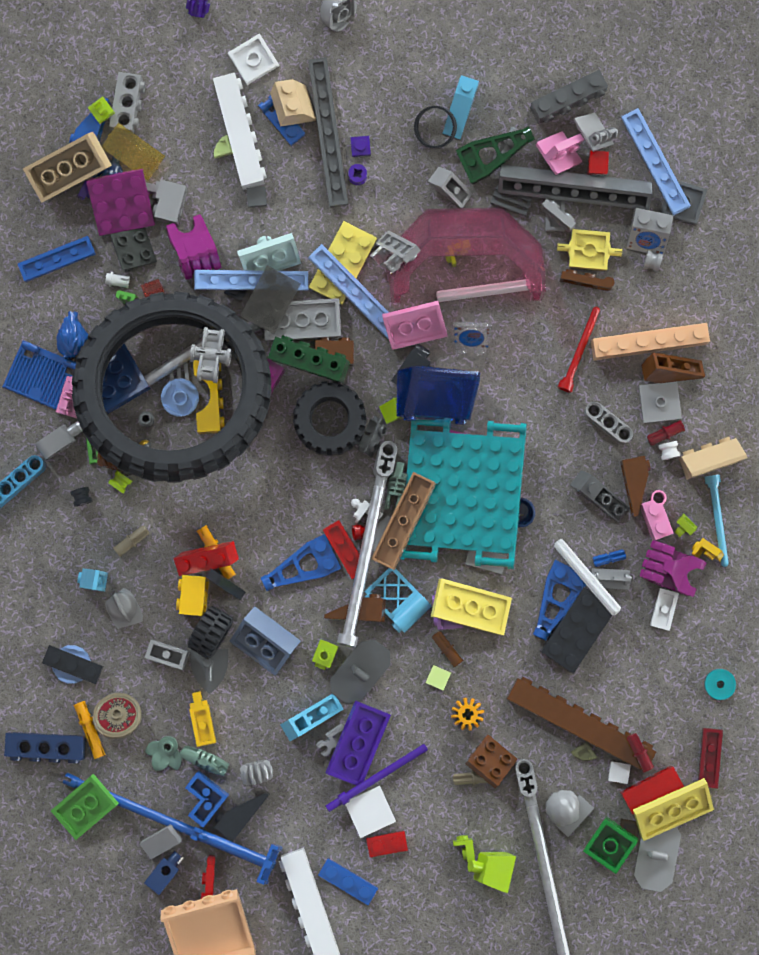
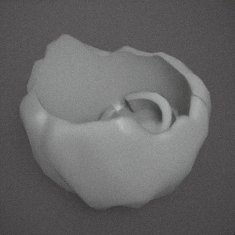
[546,790,580,827]

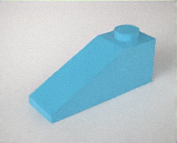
[443,75,479,139]
[77,568,108,592]
[280,694,344,741]

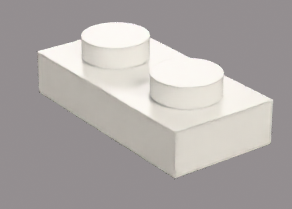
[650,588,679,631]

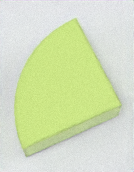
[214,135,233,159]

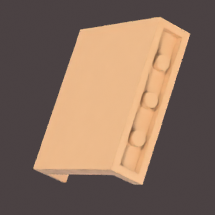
[160,889,256,955]

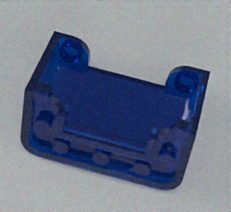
[397,366,480,425]

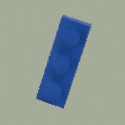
[318,858,378,905]

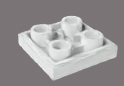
[345,785,396,838]

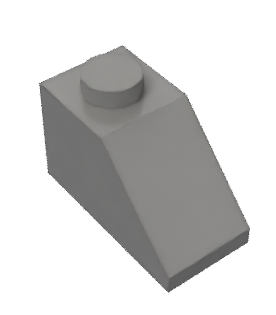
[428,167,473,209]

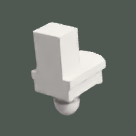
[351,499,383,524]

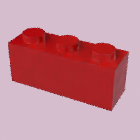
[173,541,239,576]
[620,766,684,815]

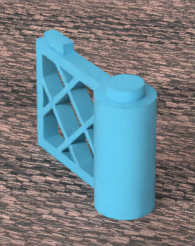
[364,568,432,633]

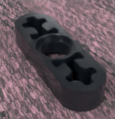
[205,568,246,600]

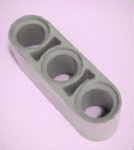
[584,402,633,444]

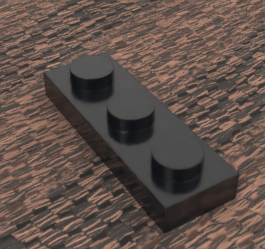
[42,645,104,684]

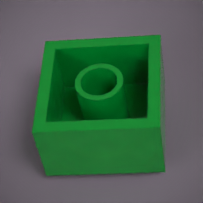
[583,816,639,874]

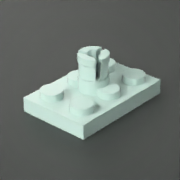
[237,233,301,271]

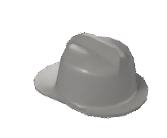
[105,588,143,629]

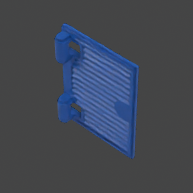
[2,340,76,410]

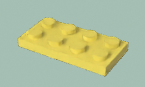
[309,221,377,305]
[431,578,512,636]
[633,779,714,841]

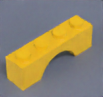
[193,360,225,434]

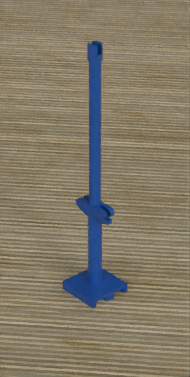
[63,773,283,885]

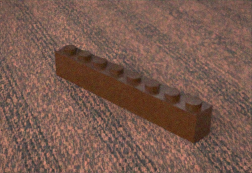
[506,676,656,770]

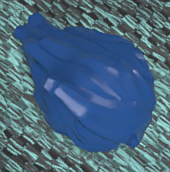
[56,311,88,359]

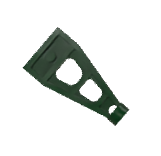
[456,126,535,185]

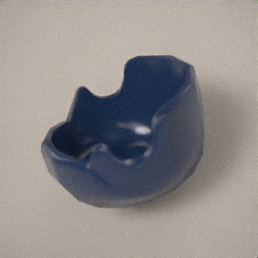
[518,497,536,528]

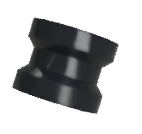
[70,487,93,507]

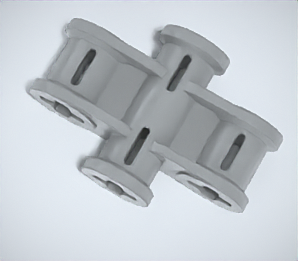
[190,327,231,383]

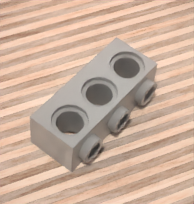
[109,72,145,135]

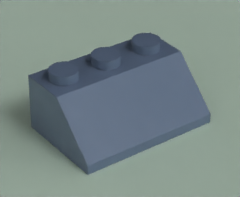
[229,606,301,676]

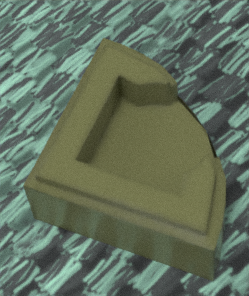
[571,741,598,761]

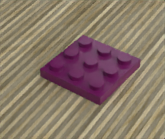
[86,169,155,236]

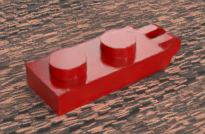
[201,855,216,899]

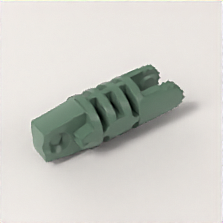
[384,462,407,510]
[180,746,229,776]

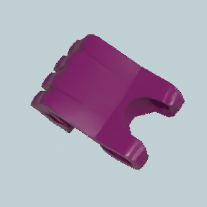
[166,214,222,280]
[640,540,706,597]

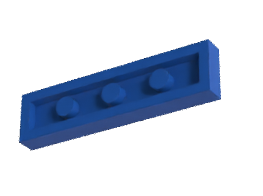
[18,236,96,282]

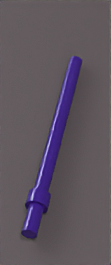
[325,744,428,812]

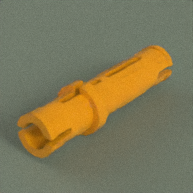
[196,525,236,579]
[73,701,106,759]

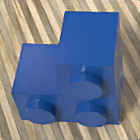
[185,771,229,828]

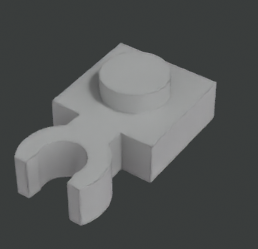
[316,724,344,756]

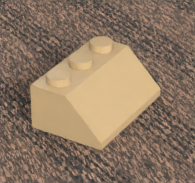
[679,437,747,480]

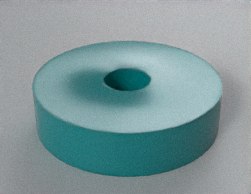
[704,669,736,700]

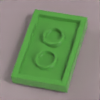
[51,774,119,840]

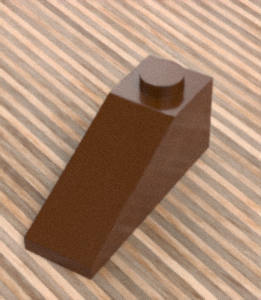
[641,352,705,383]
[620,456,651,518]
[324,594,386,622]

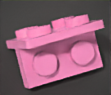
[536,131,584,175]

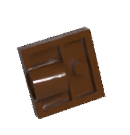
[465,734,517,789]

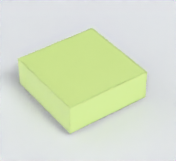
[426,665,451,690]

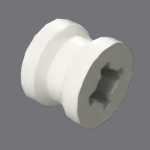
[658,441,680,461]

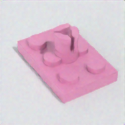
[382,301,448,350]

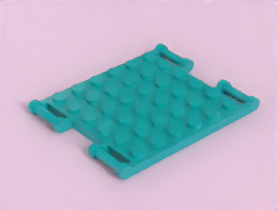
[400,417,527,570]

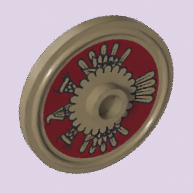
[93,693,142,739]

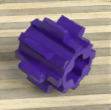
[186,0,210,18]

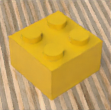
[176,575,209,616]

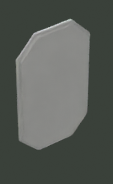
[634,827,681,892]

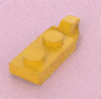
[189,691,216,747]

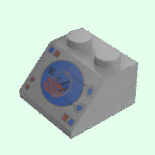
[626,208,674,256]

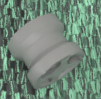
[643,250,663,273]

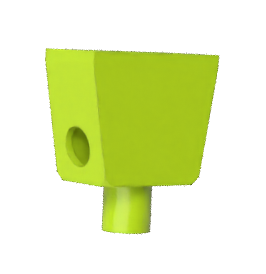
[468,852,516,893]

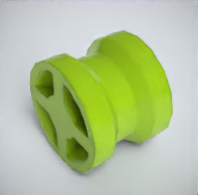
[108,471,132,494]

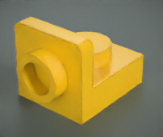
[692,538,724,561]

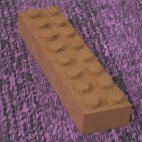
[371,472,436,570]

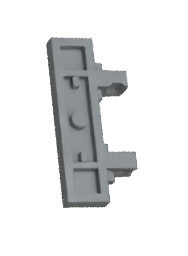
[370,231,421,273]

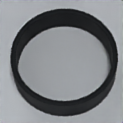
[414,106,457,148]

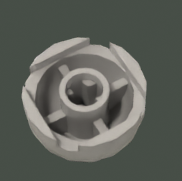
[320,0,357,32]

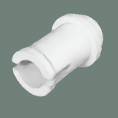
[105,272,130,288]

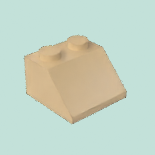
[270,79,316,127]

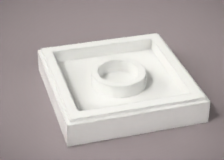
[228,34,279,85]

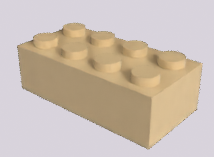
[23,132,112,203]

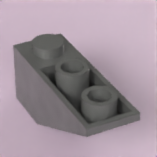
[570,470,630,523]

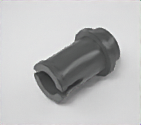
[139,411,154,427]

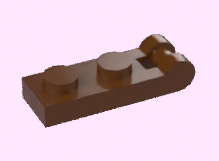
[559,269,614,291]

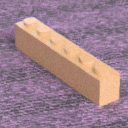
[591,323,710,361]

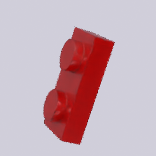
[366,831,408,857]

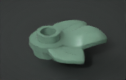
[145,736,182,771]

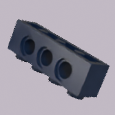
[4,732,86,764]

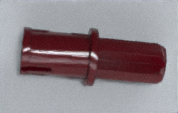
[647,420,685,446]
[627,733,654,773]

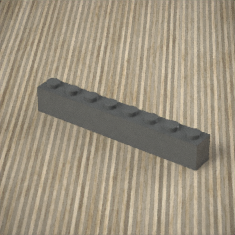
[498,165,652,210]

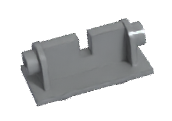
[591,568,631,590]

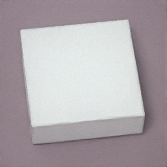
[608,761,631,784]

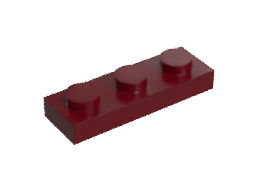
[698,728,723,789]

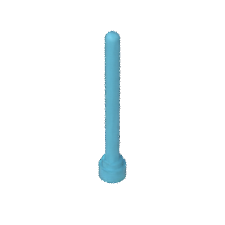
[704,475,729,567]

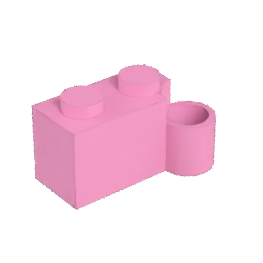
[640,490,674,541]

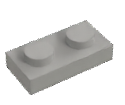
[540,199,576,233]

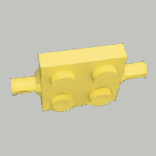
[557,229,622,271]

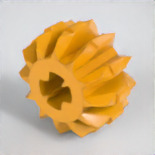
[451,697,484,731]

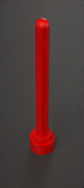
[557,306,600,393]

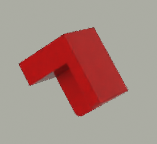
[587,151,609,175]

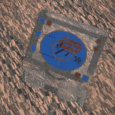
[451,322,492,355]

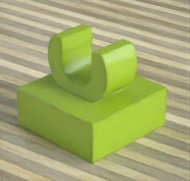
[88,96,115,124]
[675,513,697,537]

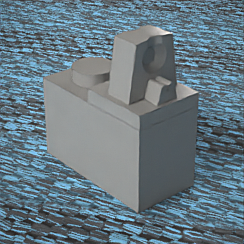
[146,179,188,226]

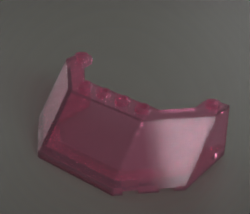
[390,207,546,303]

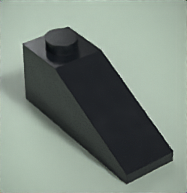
[214,792,270,842]

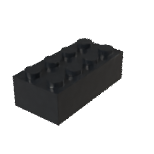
[540,587,612,674]

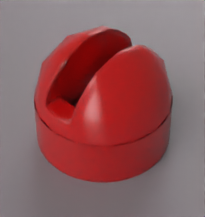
[352,524,365,540]

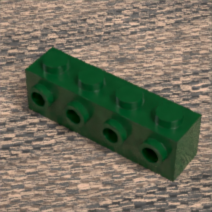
[268,335,350,384]

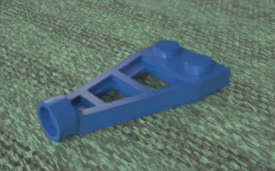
[260,534,341,591]
[533,560,586,641]

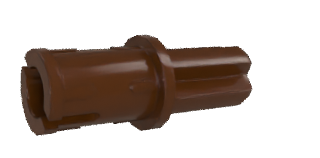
[432,631,463,668]

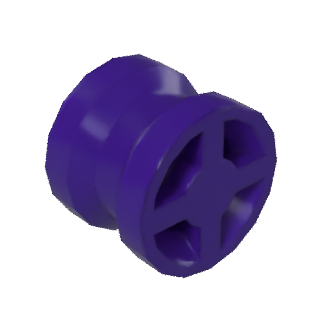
[348,164,367,186]

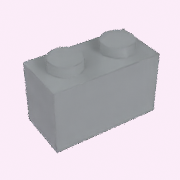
[145,639,190,670]

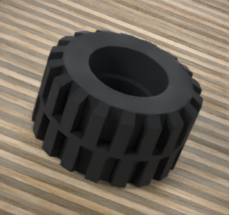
[187,606,233,659]

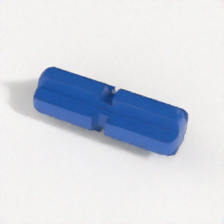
[593,549,626,567]

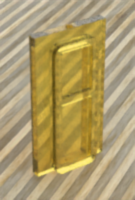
[102,123,165,181]

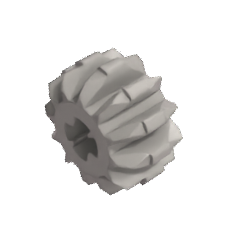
[240,760,273,785]

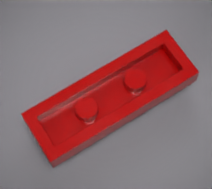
[323,520,360,579]

